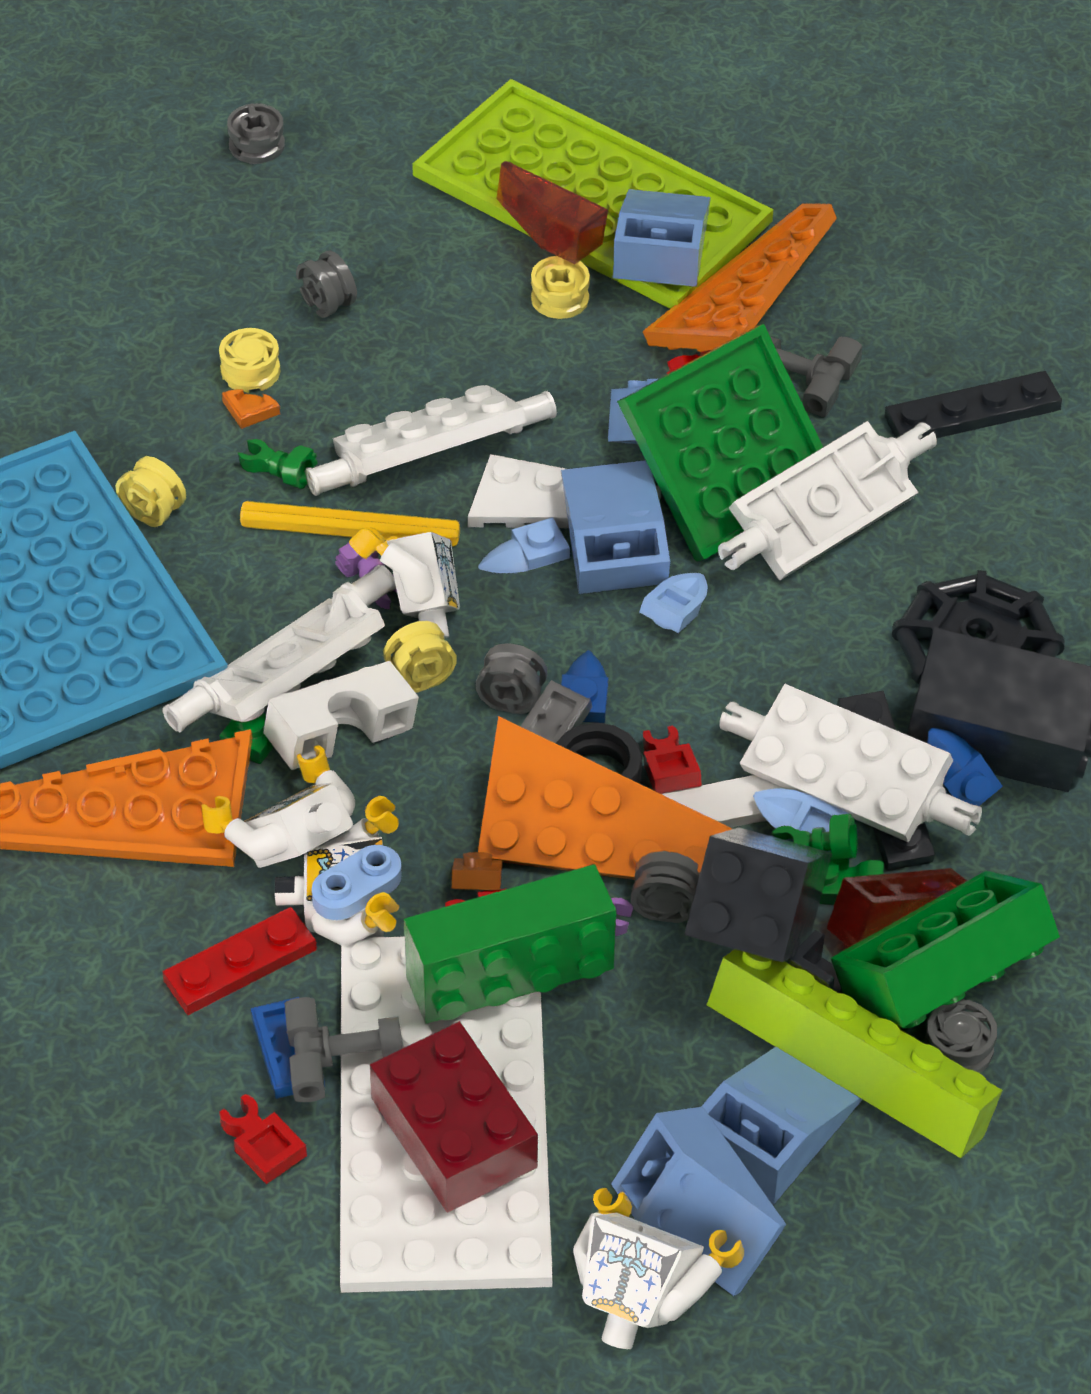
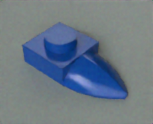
[561,650,608,723]
[927,728,1003,806]

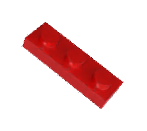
[162,907,317,1015]

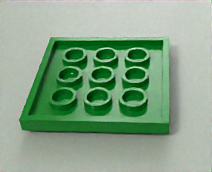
[617,324,824,562]

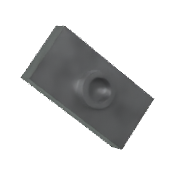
[520,680,593,743]

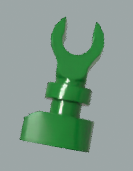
[238,439,318,489]
[771,814,857,860]

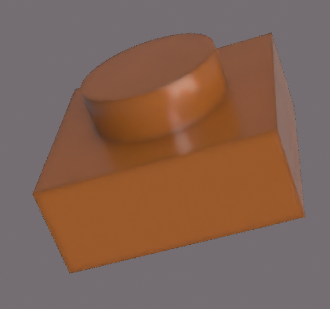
[452,852,503,890]

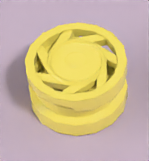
[531,255,590,319]
[219,328,281,393]
[115,456,186,527]
[383,621,457,693]

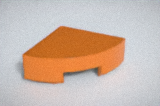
[222,389,280,429]

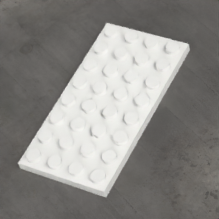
[340,937,552,1293]

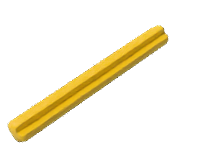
[240,501,460,547]

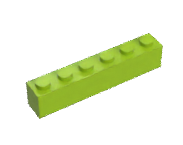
[707,949,1003,1158]

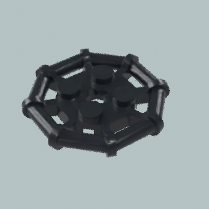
[892,570,1065,684]

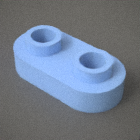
[312,845,402,920]

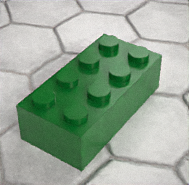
[404,864,616,1024]
[830,870,1060,1028]

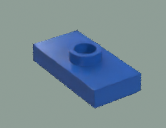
[251,997,325,1099]

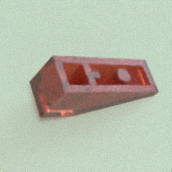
[496,161,608,264]
[826,868,967,949]

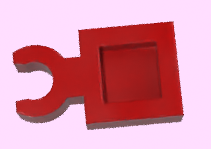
[643,725,702,794]
[219,1094,307,1185]

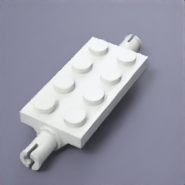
[305,385,557,496]
[718,421,937,580]
[163,565,396,732]
[720,684,982,842]

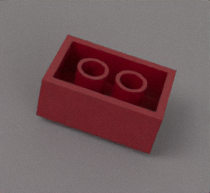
[370,1021,538,1213]

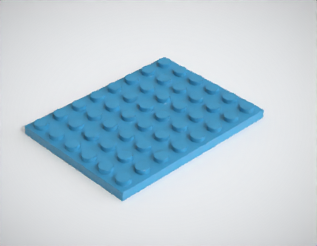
[0,430,228,769]

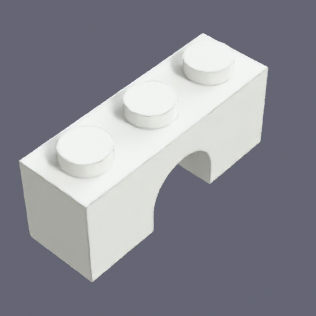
[264,661,419,770]

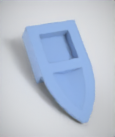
[478,517,570,573]
[639,573,708,633]
[753,788,849,852]

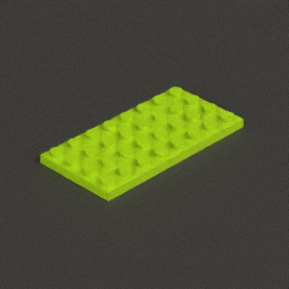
[412,79,773,309]

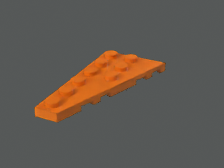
[642,203,837,352]
[478,716,733,880]
[0,729,253,867]

